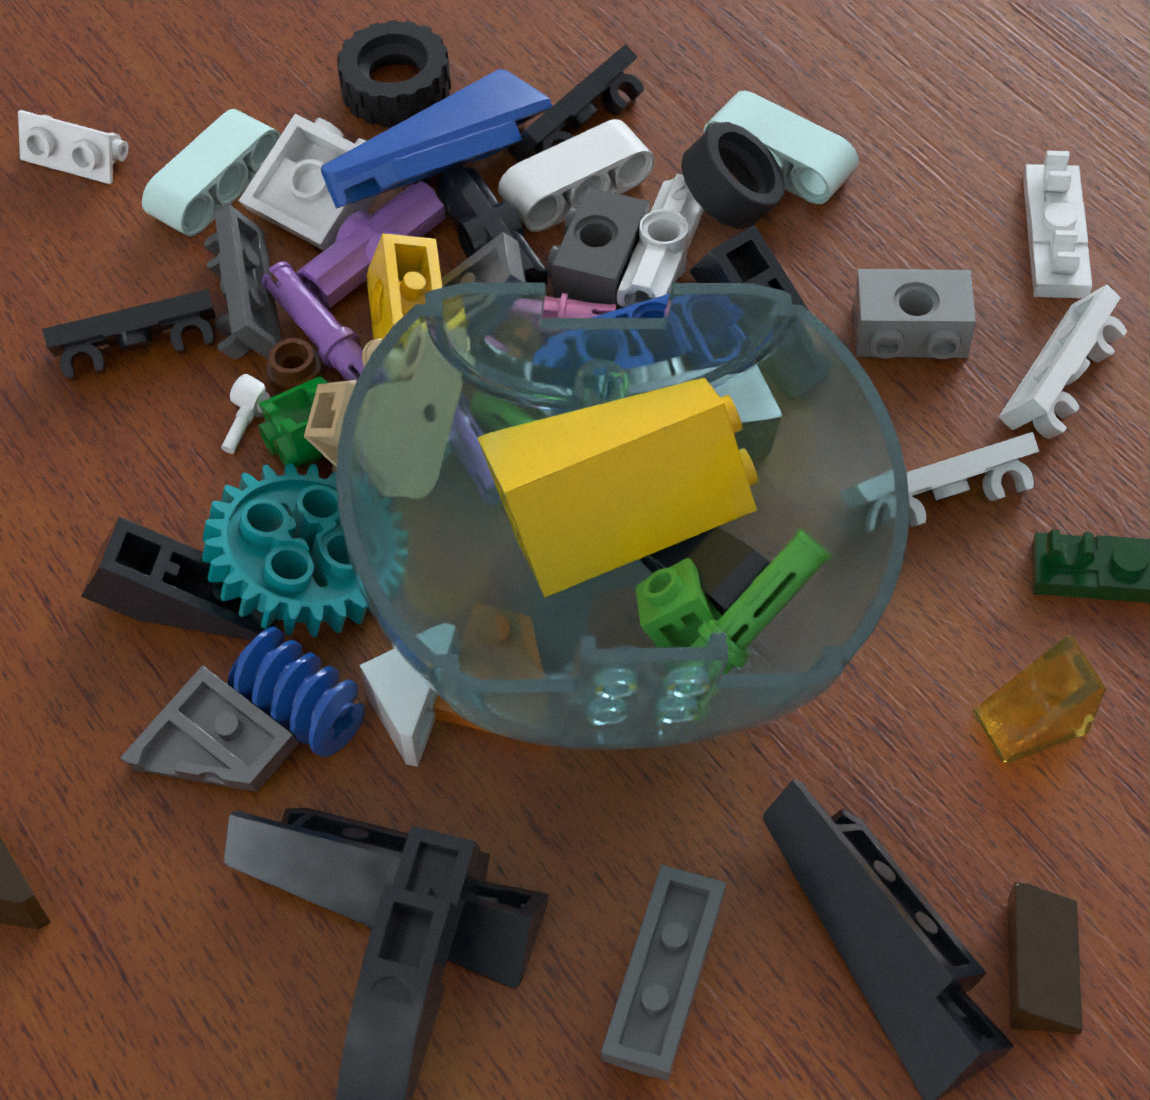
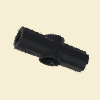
[434,163,548,295]

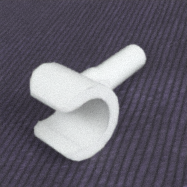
[221,374,270,454]

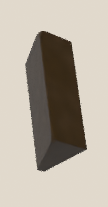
[1008,882,1082,1034]

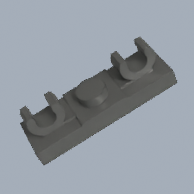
[204,204,281,359]
[601,864,726,1081]

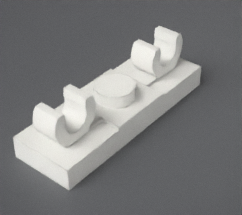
[1023,151,1092,298]
[999,285,1127,439]
[852,432,1039,536]

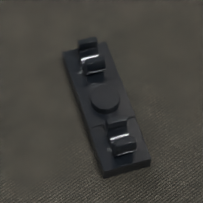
[508,44,644,162]
[42,289,216,381]

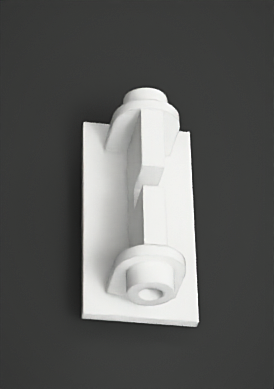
[18,110,129,184]

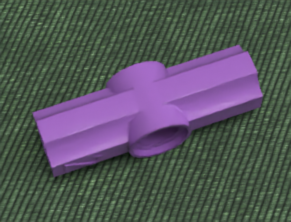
[296,181,446,308]

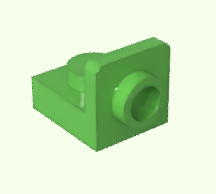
[635,558,722,664]

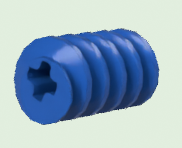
[228,627,365,758]

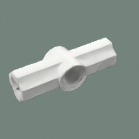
[617,174,704,307]

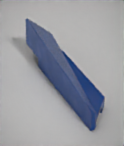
[321,69,552,209]

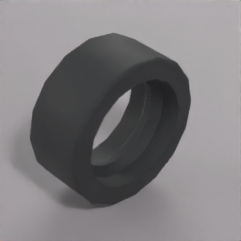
[681,122,785,229]

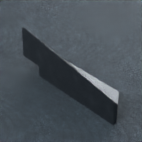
[763,780,1014,1100]
[224,807,549,988]

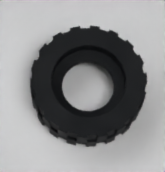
[337,20,451,128]

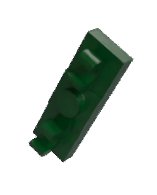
[1032,529,1150,603]

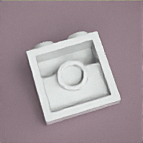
[238,114,378,251]

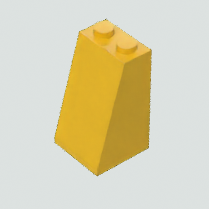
[477,377,758,598]

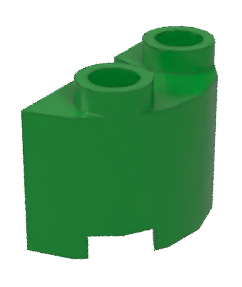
[258,376,328,470]

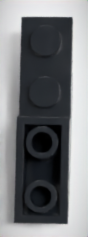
[336,826,480,1100]

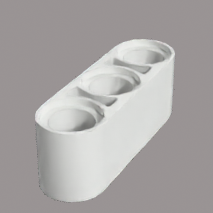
[498,119,655,232]

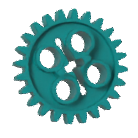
[202,463,401,637]

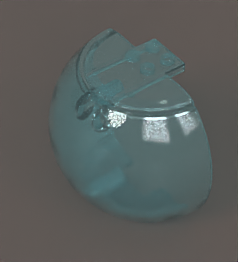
[336,282,910,750]

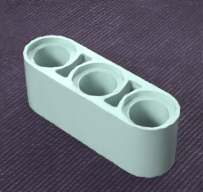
[703,91,859,204]
[142,109,281,237]

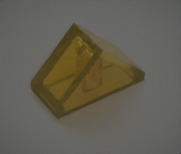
[973,635,1106,763]

